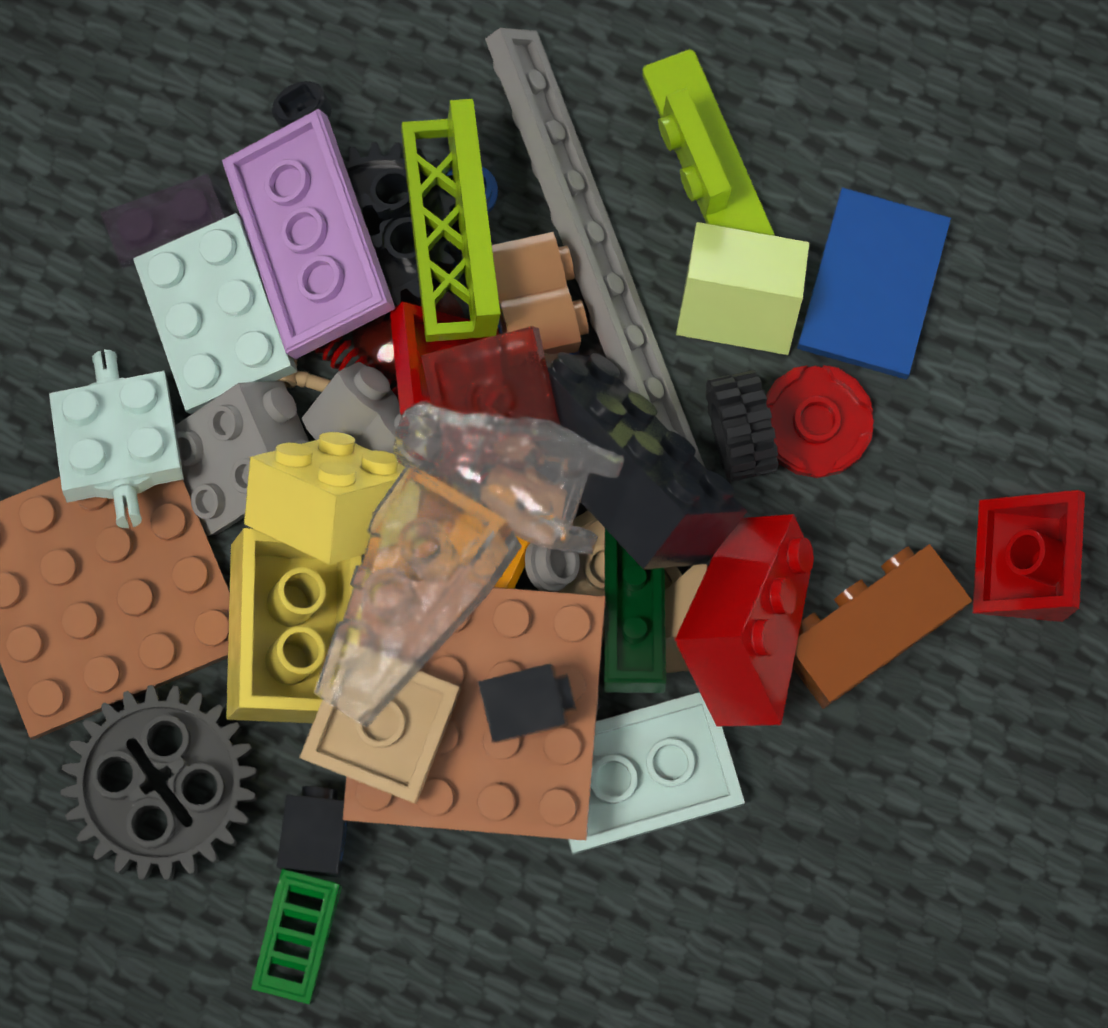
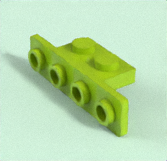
[642,50,775,236]

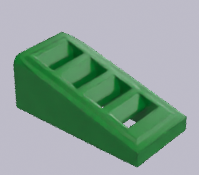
[251,869,342,1005]

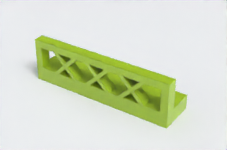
[401,99,500,342]

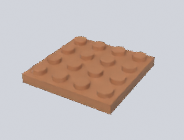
[0,477,230,740]
[343,577,606,841]

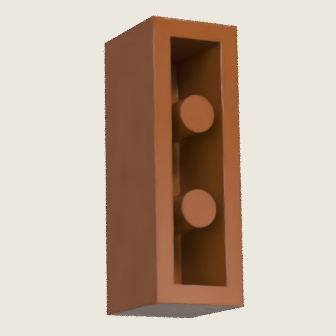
[792,544,972,709]

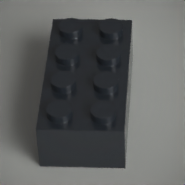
[493,352,747,569]

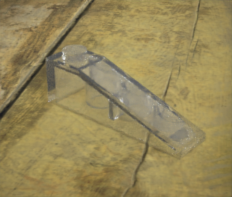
[314,463,522,728]

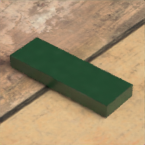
[604,529,666,693]

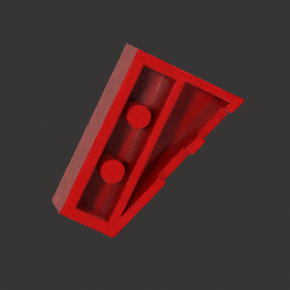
[674,514,814,727]

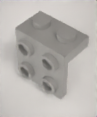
[175,381,309,536]

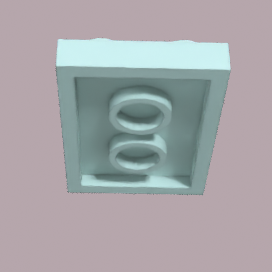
[133,213,298,414]
[568,692,745,855]

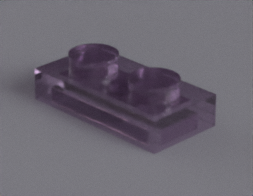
[101,173,225,268]

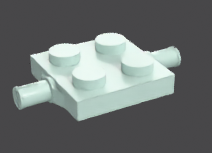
[49,350,184,528]

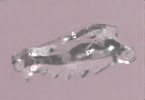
[393,401,625,554]

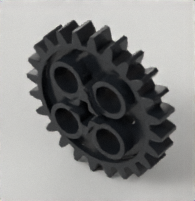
[345,142,462,323]

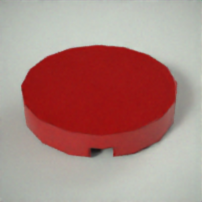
[766,365,874,478]

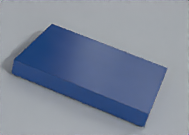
[797,187,951,380]

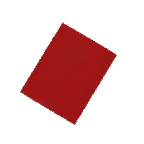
[973,490,1085,622]

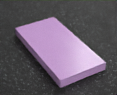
[222,109,396,359]

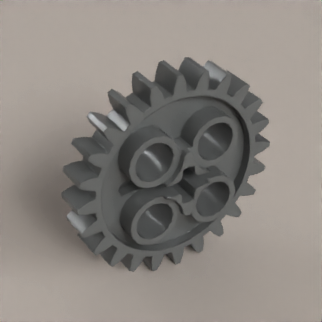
[60,685,259,881]

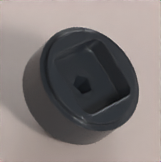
[272,81,332,129]

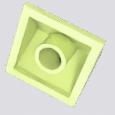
[676,222,809,355]

